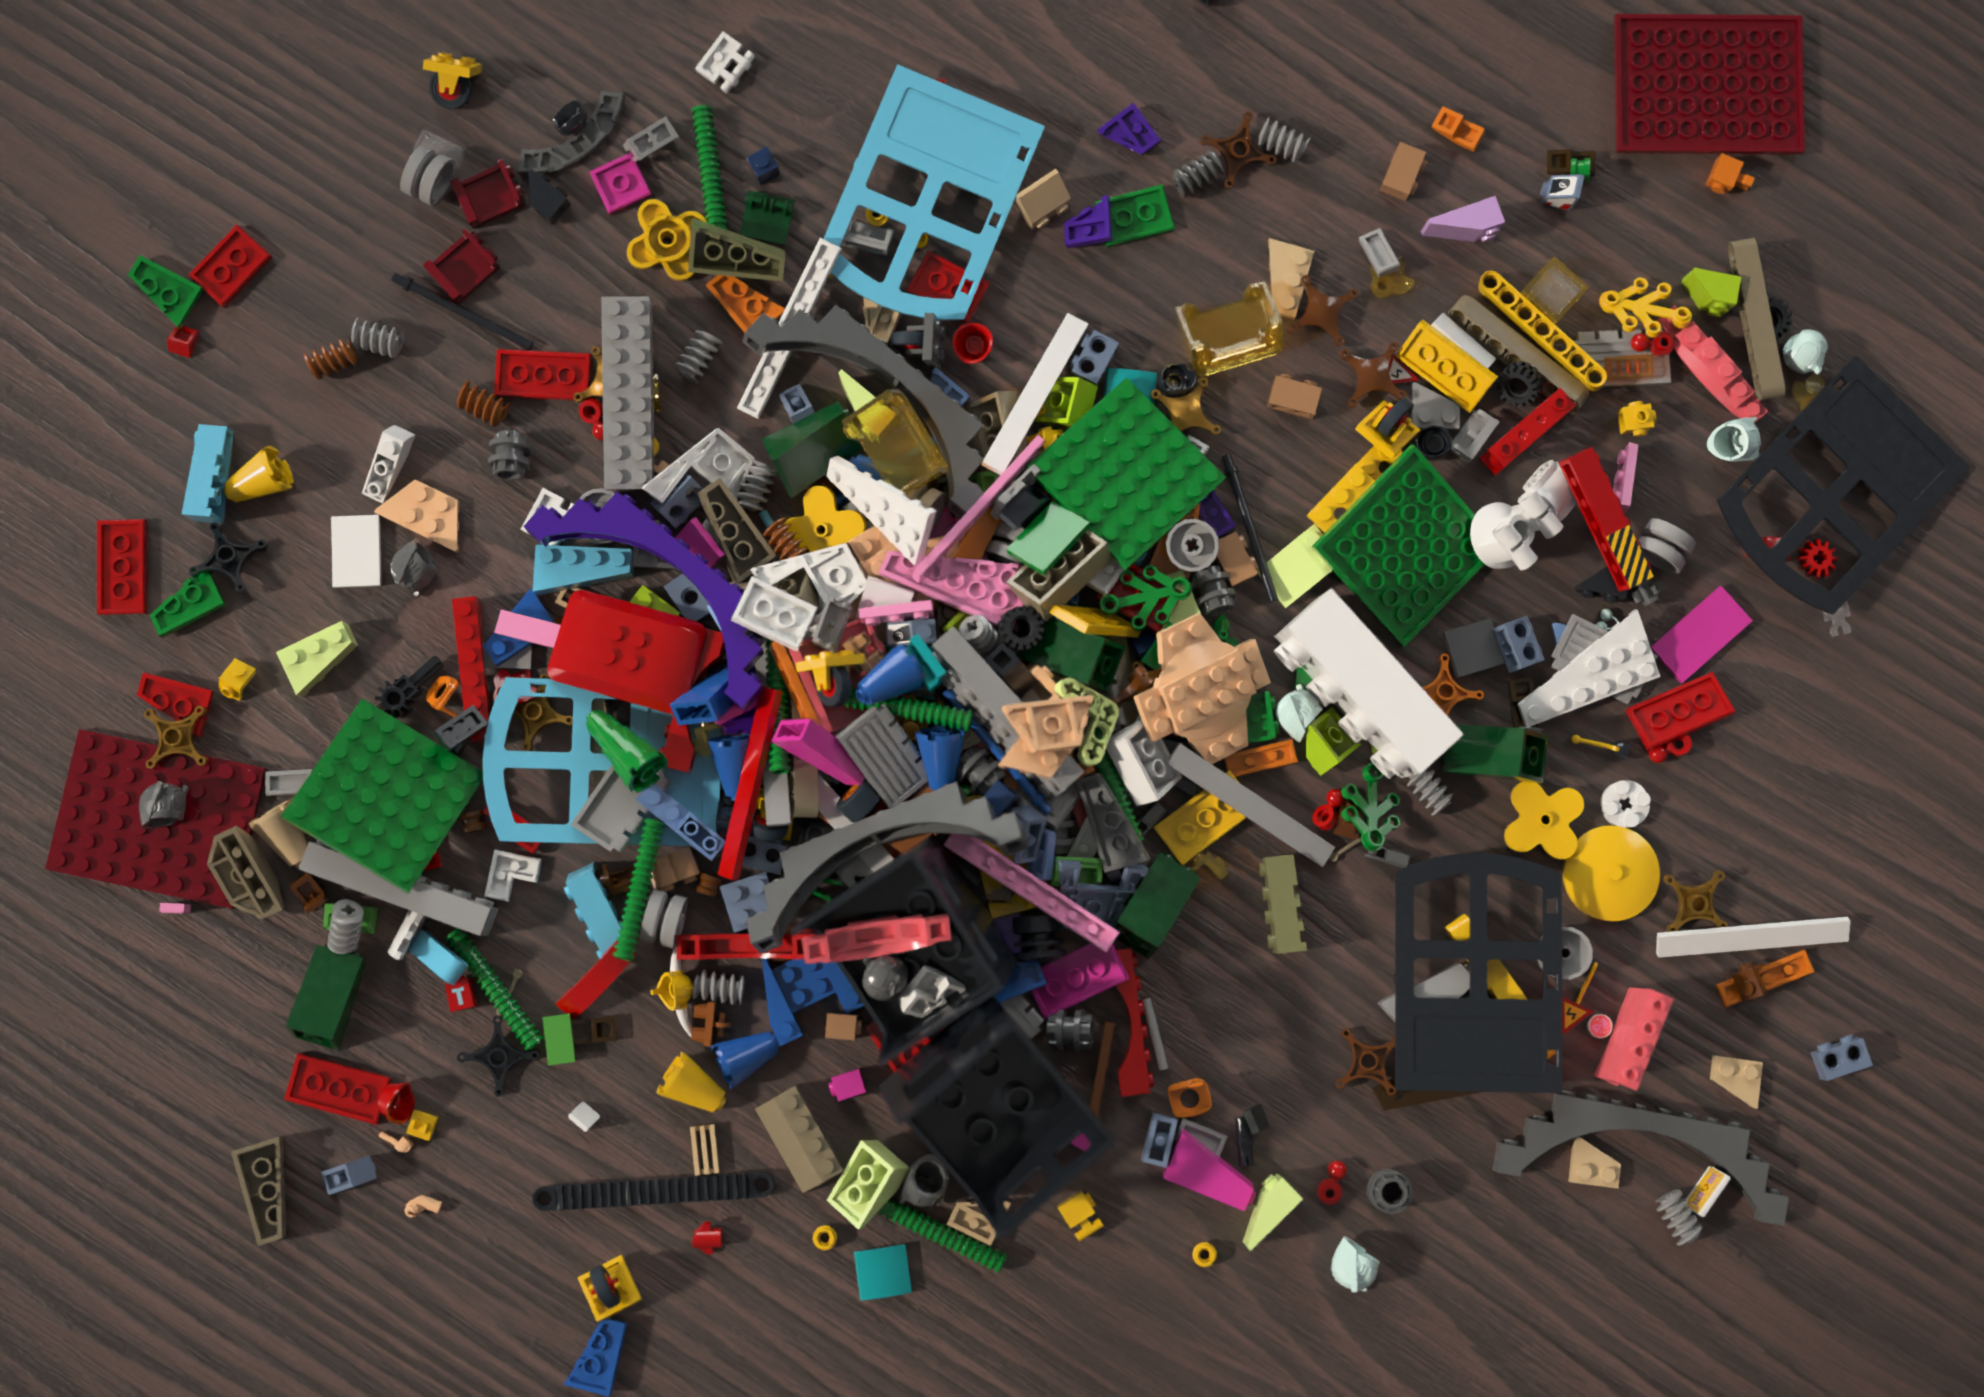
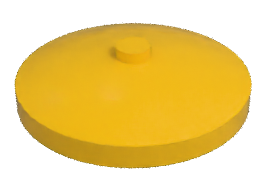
[1562,826,1660,921]

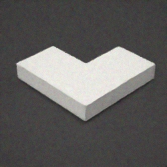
[484,850,543,902]

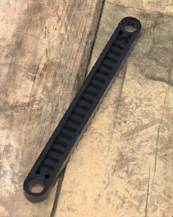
[532,1172,775,1211]

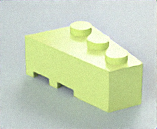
[276,621,358,698]

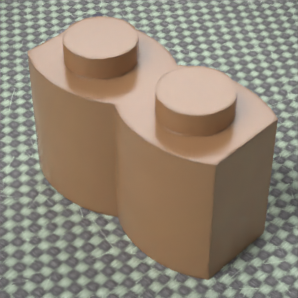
[651,847,701,892]

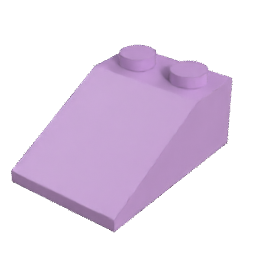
[1421,196,1505,242]

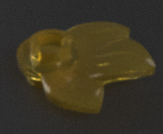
[1370,258,1415,298]
[1792,373,1840,411]

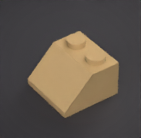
[1016,169,1071,230]

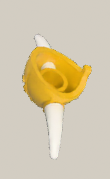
[651,943,694,1037]

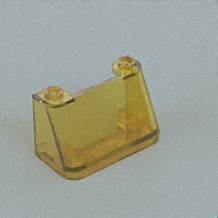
[1175,281,1284,376]
[841,389,949,496]

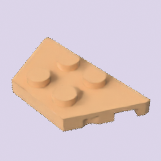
[374,480,459,553]
[998,692,1074,779]
[1002,695,1093,753]

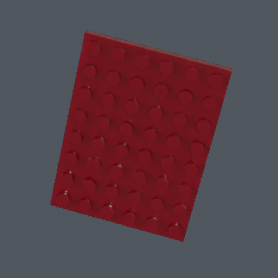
[1614,14,1805,155]
[45,729,267,909]

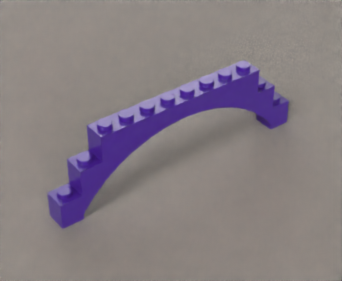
[524,492,764,712]

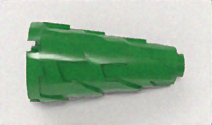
[586,710,668,793]

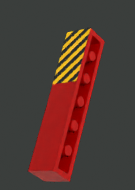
[1558,447,1654,591]

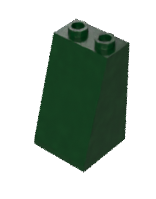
[761,402,862,497]
[1016,617,1126,691]
[1443,724,1549,783]
[1113,852,1201,959]
[286,944,366,1051]

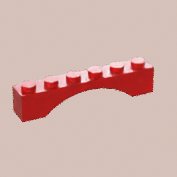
[452,596,492,743]
[659,629,725,775]
[676,933,818,960]
[1115,948,1154,1097]

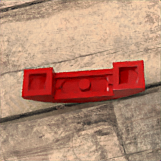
[555,941,636,1020]

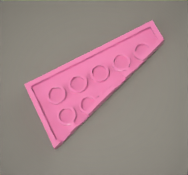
[878,551,1024,629]

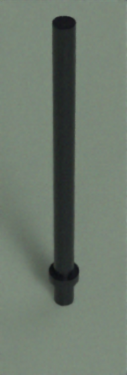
[391,273,533,350]
[1222,454,1279,603]

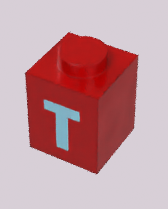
[444,975,478,1012]

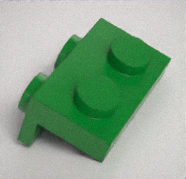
[1246,691,1279,743]

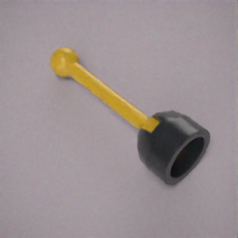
[1571,735,1631,760]

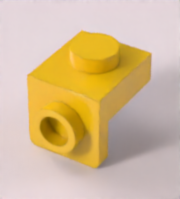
[219,658,256,701]

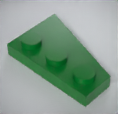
[150,572,226,638]

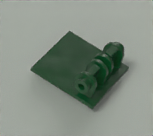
[740,190,795,245]

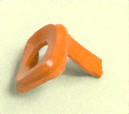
[426,676,460,717]
[1168,1078,1212,1118]

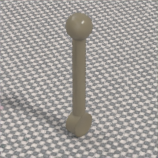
[1329,836,1361,861]
[496,969,523,1016]

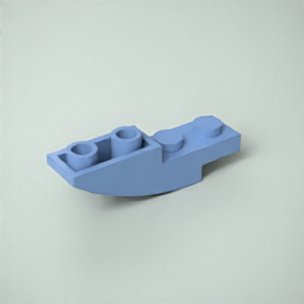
[635,784,725,861]

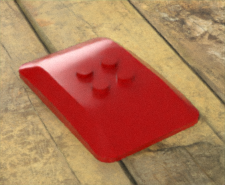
[547,590,707,715]

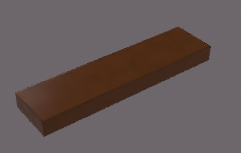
[1089,1021,1115,1117]

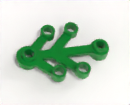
[1100,565,1192,631]
[1341,762,1401,852]

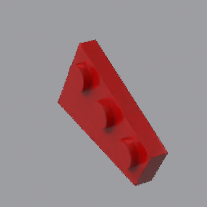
[137,672,214,737]

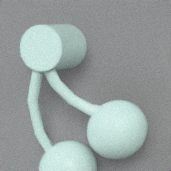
[1596,608,1620,630]

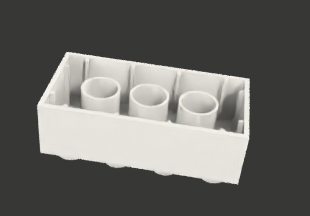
[1274,588,1463,779]

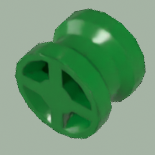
[1571,158,1591,182]

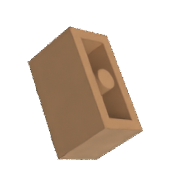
[1379,142,1427,201]
[1267,374,1322,419]
[1215,532,1259,588]
[825,1012,863,1040]

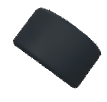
[837,778,881,823]

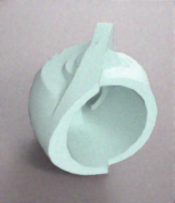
[1783,329,1828,375]
[1707,417,1761,462]
[1275,684,1323,743]
[1331,1236,1379,1292]

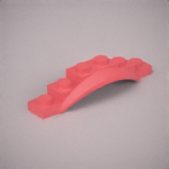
[1657,305,1768,423]
[802,914,951,964]

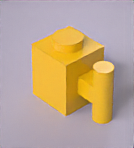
[1057,1190,1104,1242]

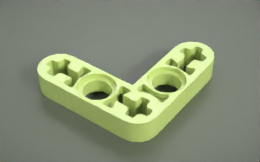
[1055,678,1119,766]

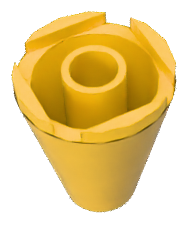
[224,446,294,502]
[657,1052,727,1113]

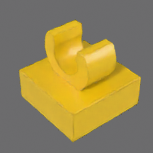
[406,1110,438,1141]

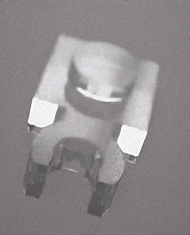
[1822,601,1851,637]

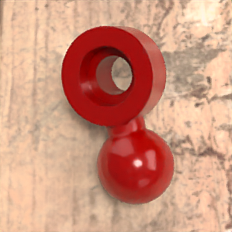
[1630,331,1674,357]
[578,398,603,440]
[1649,735,1692,763]
[1313,788,1345,830]
[1317,1161,1347,1205]

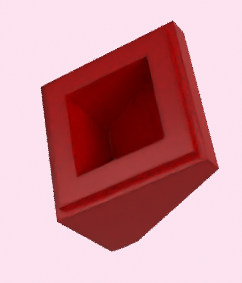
[167,326,200,358]

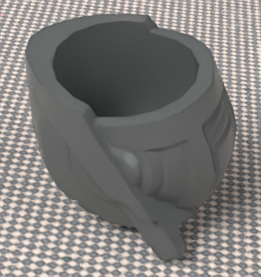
[390,538,438,597]
[139,781,189,829]
[862,955,908,1001]
[899,1154,949,1207]

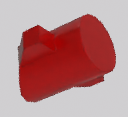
[692,1221,723,1255]

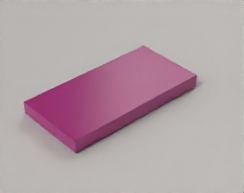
[1650,586,1753,684]
[1031,943,1129,1019]

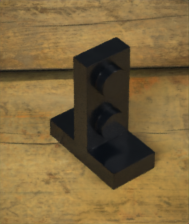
[433,705,488,756]

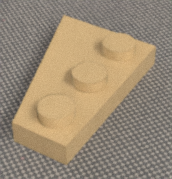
[1268,238,1314,319]

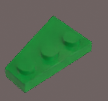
[128,255,204,330]

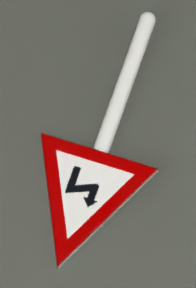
[1344,354,1419,384]

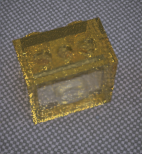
[1520,256,1589,324]

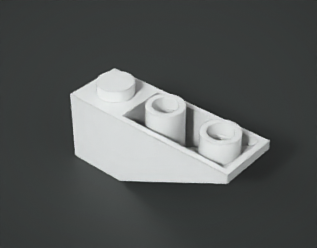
[362,425,415,504]

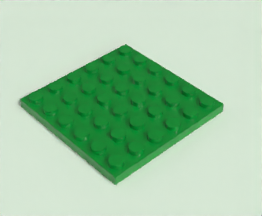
[1025,378,1226,571]
[1311,445,1484,647]
[281,698,483,894]

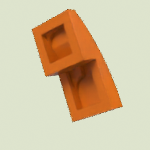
[1432,107,1485,152]

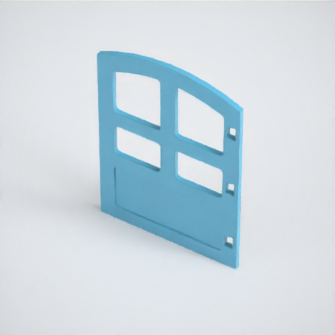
[824,64,1045,320]
[483,677,722,846]

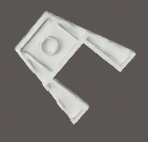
[642,428,755,545]
[750,543,867,640]

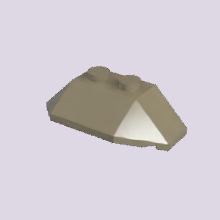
[207,826,284,919]

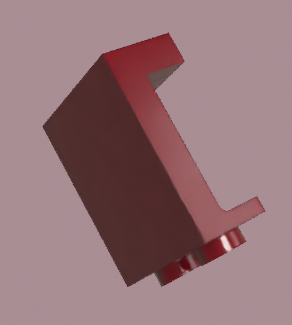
[450,158,525,229]
[422,229,500,304]

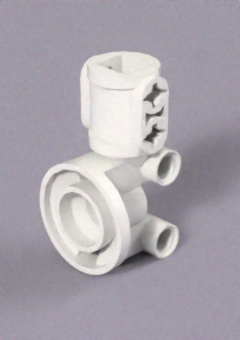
[1470,460,1577,570]

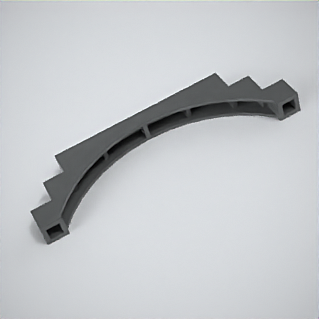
[742,305,984,519]
[746,782,1029,954]
[1492,1090,1789,1226]

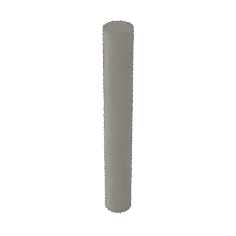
[1142,998,1168,1070]

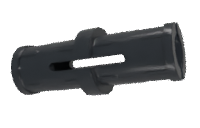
[1234,1117,1254,1167]

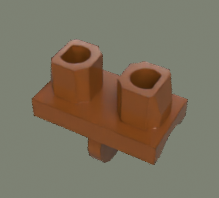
[691,1001,732,1046]

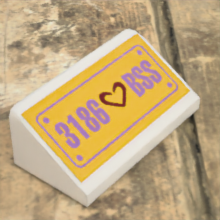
[1686,1166,1731,1217]

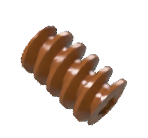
[303,336,358,380]
[457,380,511,427]
[763,517,808,561]

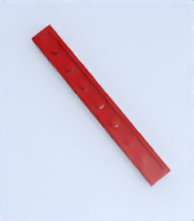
[718,686,782,881]

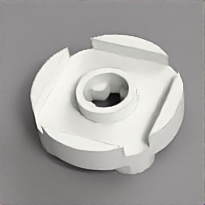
[1600,780,1650,828]

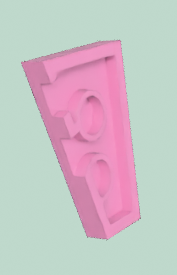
[1613,442,1638,514]
[859,600,934,626]

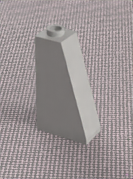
[1377,963,1469,1022]

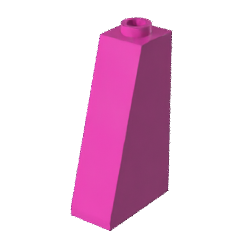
[771,719,866,785]
[1163,1128,1256,1211]

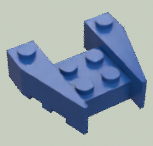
[762,958,864,1046]

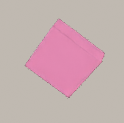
[160,903,191,914]

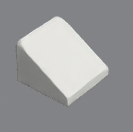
[568,1102,600,1132]

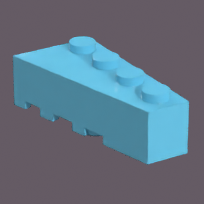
[182,424,234,524]
[533,545,634,596]
[564,862,622,959]

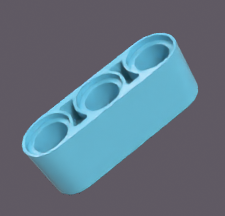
[408,928,469,986]

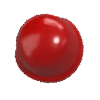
[952,323,993,364]
[378,1082,415,1124]

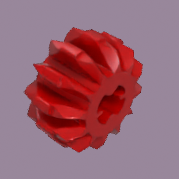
[1795,539,1839,580]

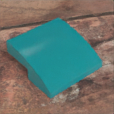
[1104,368,1157,404]
[905,633,946,694]
[854,1244,912,1301]

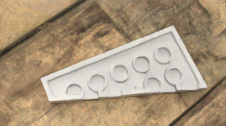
[826,456,936,566]
[1517,609,1661,727]

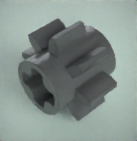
[1631,579,1663,607]

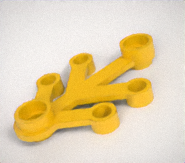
[1599,278,1692,337]

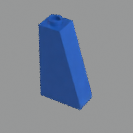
[670,662,756,725]

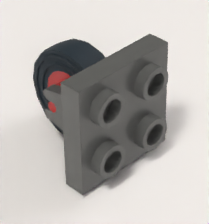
[891,313,946,370]

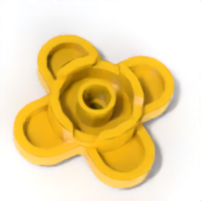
[627,199,707,281]
[783,486,867,553]
[1504,781,1584,860]

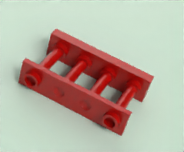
[1478,387,1576,477]

